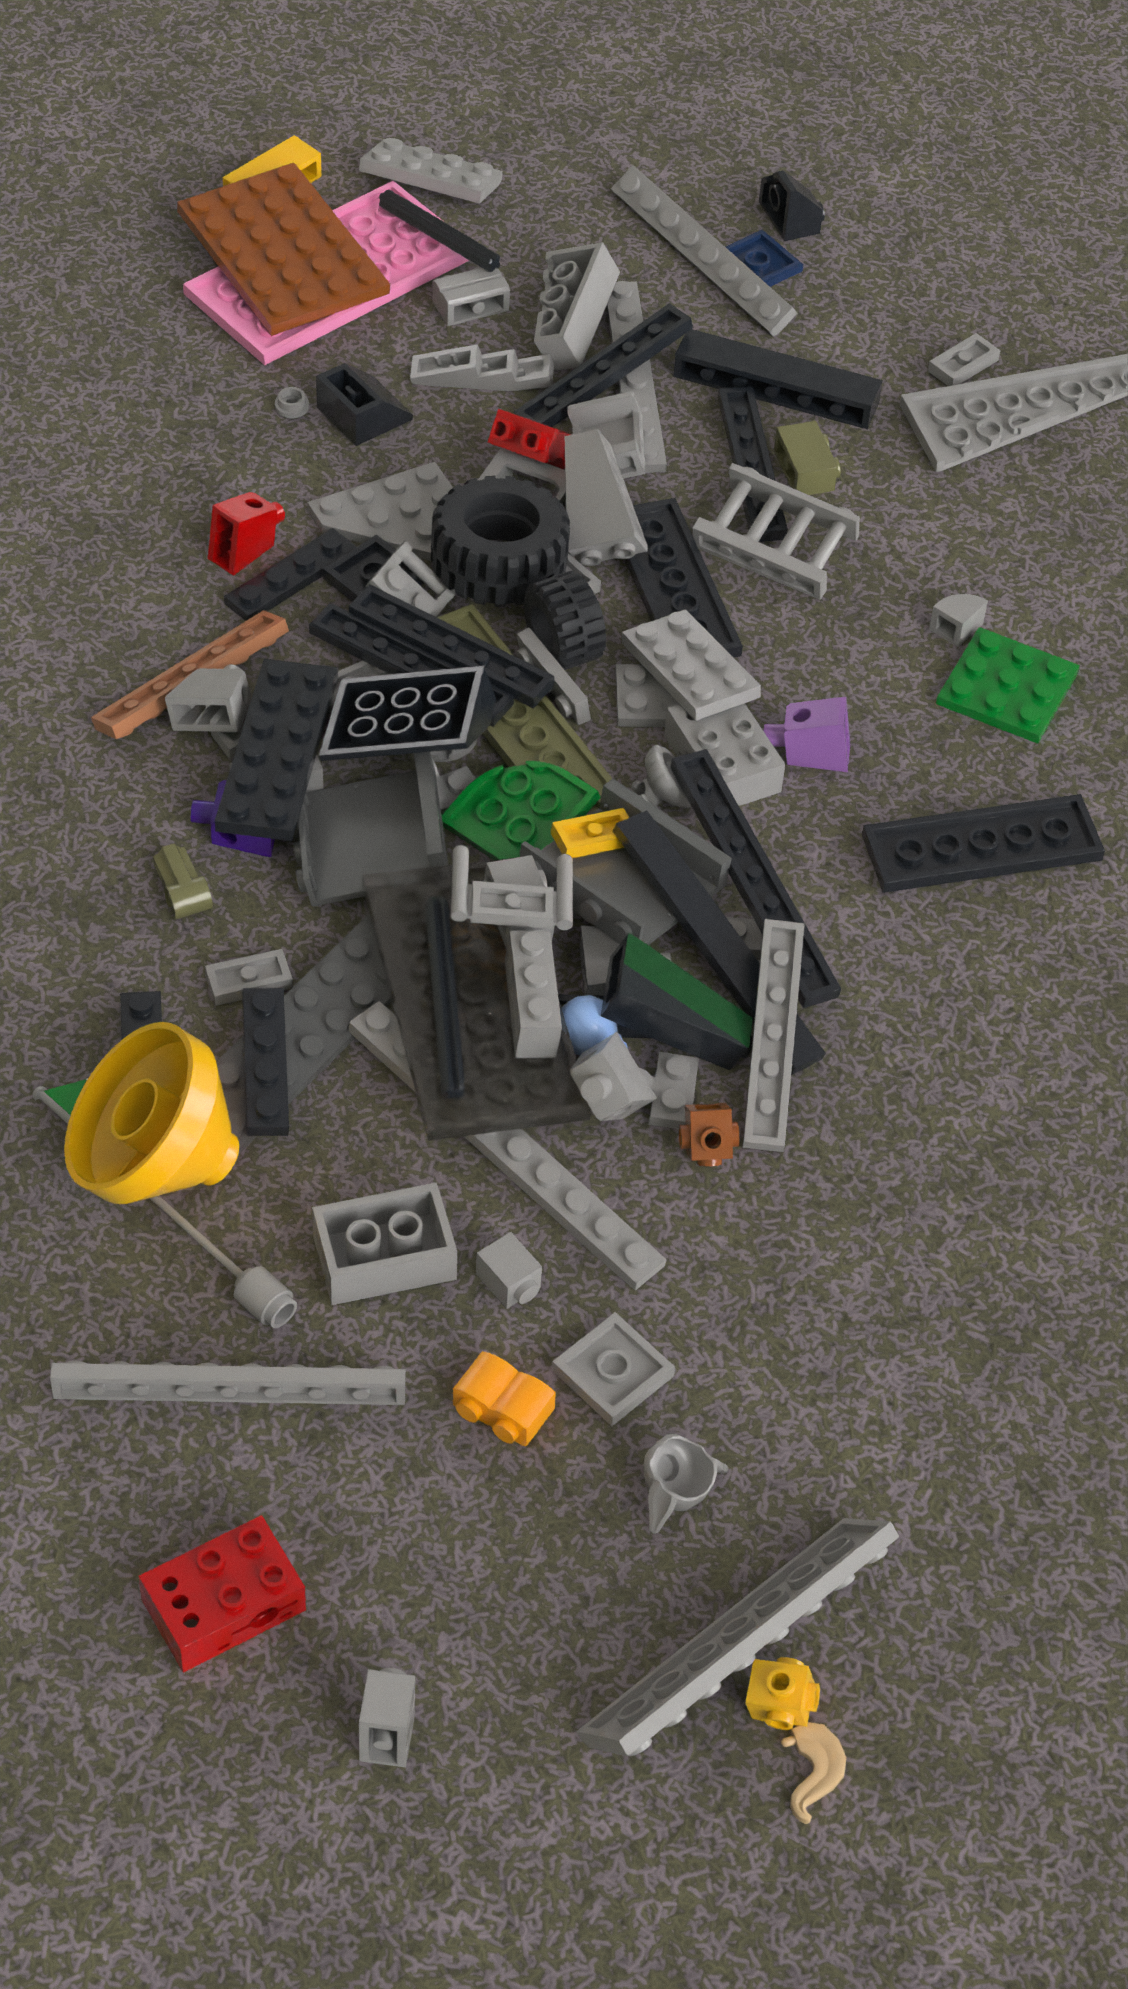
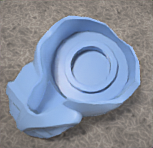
[559,995,628,1056]

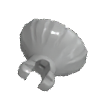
[631,745,691,809]

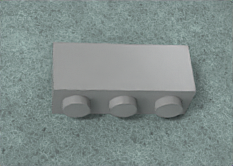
[505,931,562,1058]

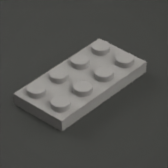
[359,138,503,204]
[622,609,761,721]

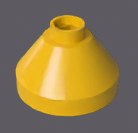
[64,1022,239,1204]

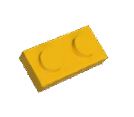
[551,808,629,858]

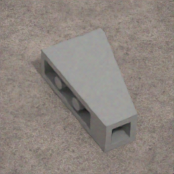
[565,429,648,566]

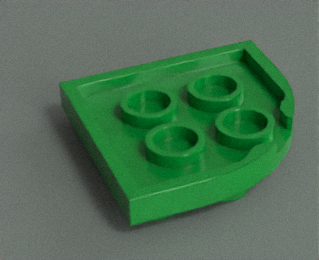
[442,761,601,861]

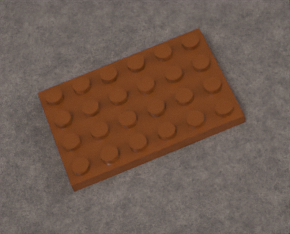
[177,162,390,336]

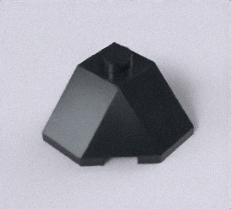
[759,170,825,241]

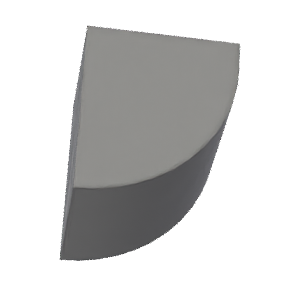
[929,594,988,647]

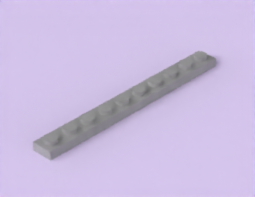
[349,1001,666,1290]

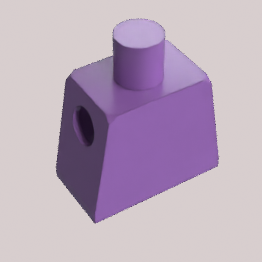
[764,697,850,772]

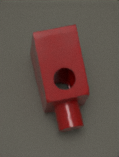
[208,492,285,576]

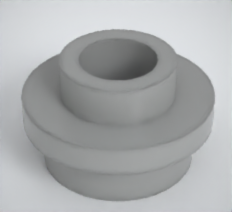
[275,387,309,418]

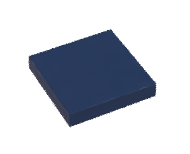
[726,230,804,287]

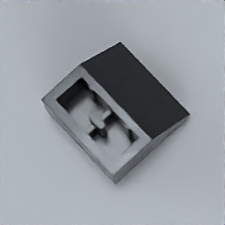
[316,363,413,446]

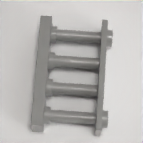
[693,463,860,600]

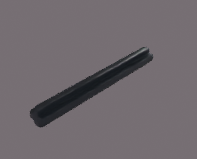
[378,189,500,272]

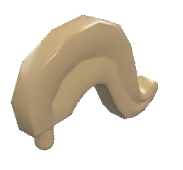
[781,1722,846,1824]

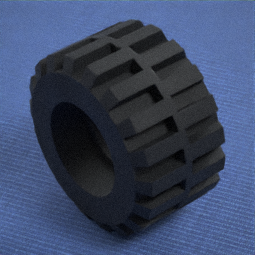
[524,570,606,670]

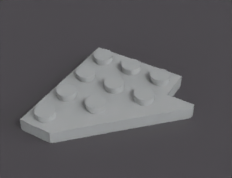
[307,462,453,561]

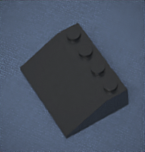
[319,666,496,761]

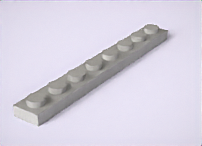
[611,165,798,336]
[606,281,667,473]
[50,1360,406,1405]

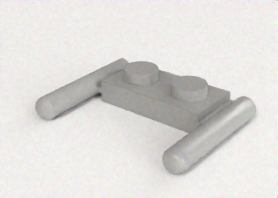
[451,845,573,930]

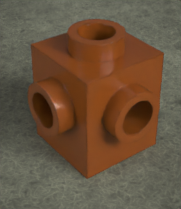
[678,1103,739,1166]

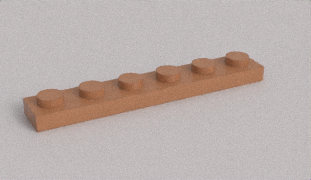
[91,610,289,739]

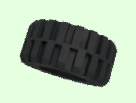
[431,475,570,607]

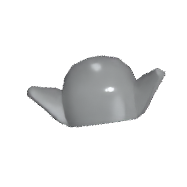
[643,1433,729,1534]

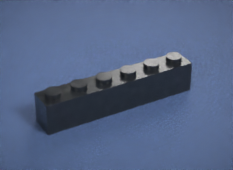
[673,329,883,430]

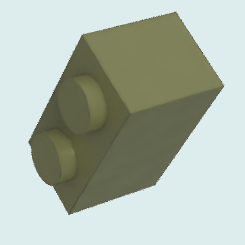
[774,421,841,495]

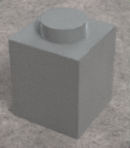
[476,1232,542,1309]

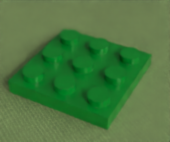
[936,627,1080,744]

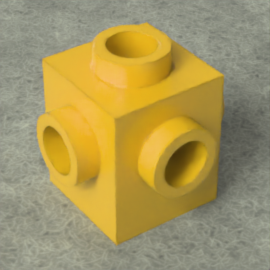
[745,1657,820,1730]

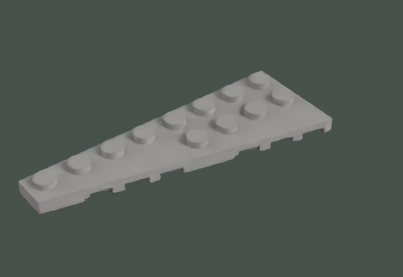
[900,354,1128,472]

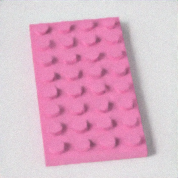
[183,181,469,365]

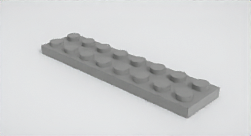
[576,1518,899,1756]

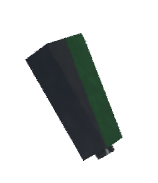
[601,933,753,1070]

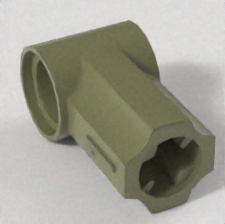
[153,844,213,920]

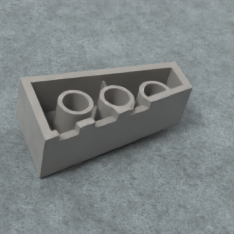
[534,242,620,370]

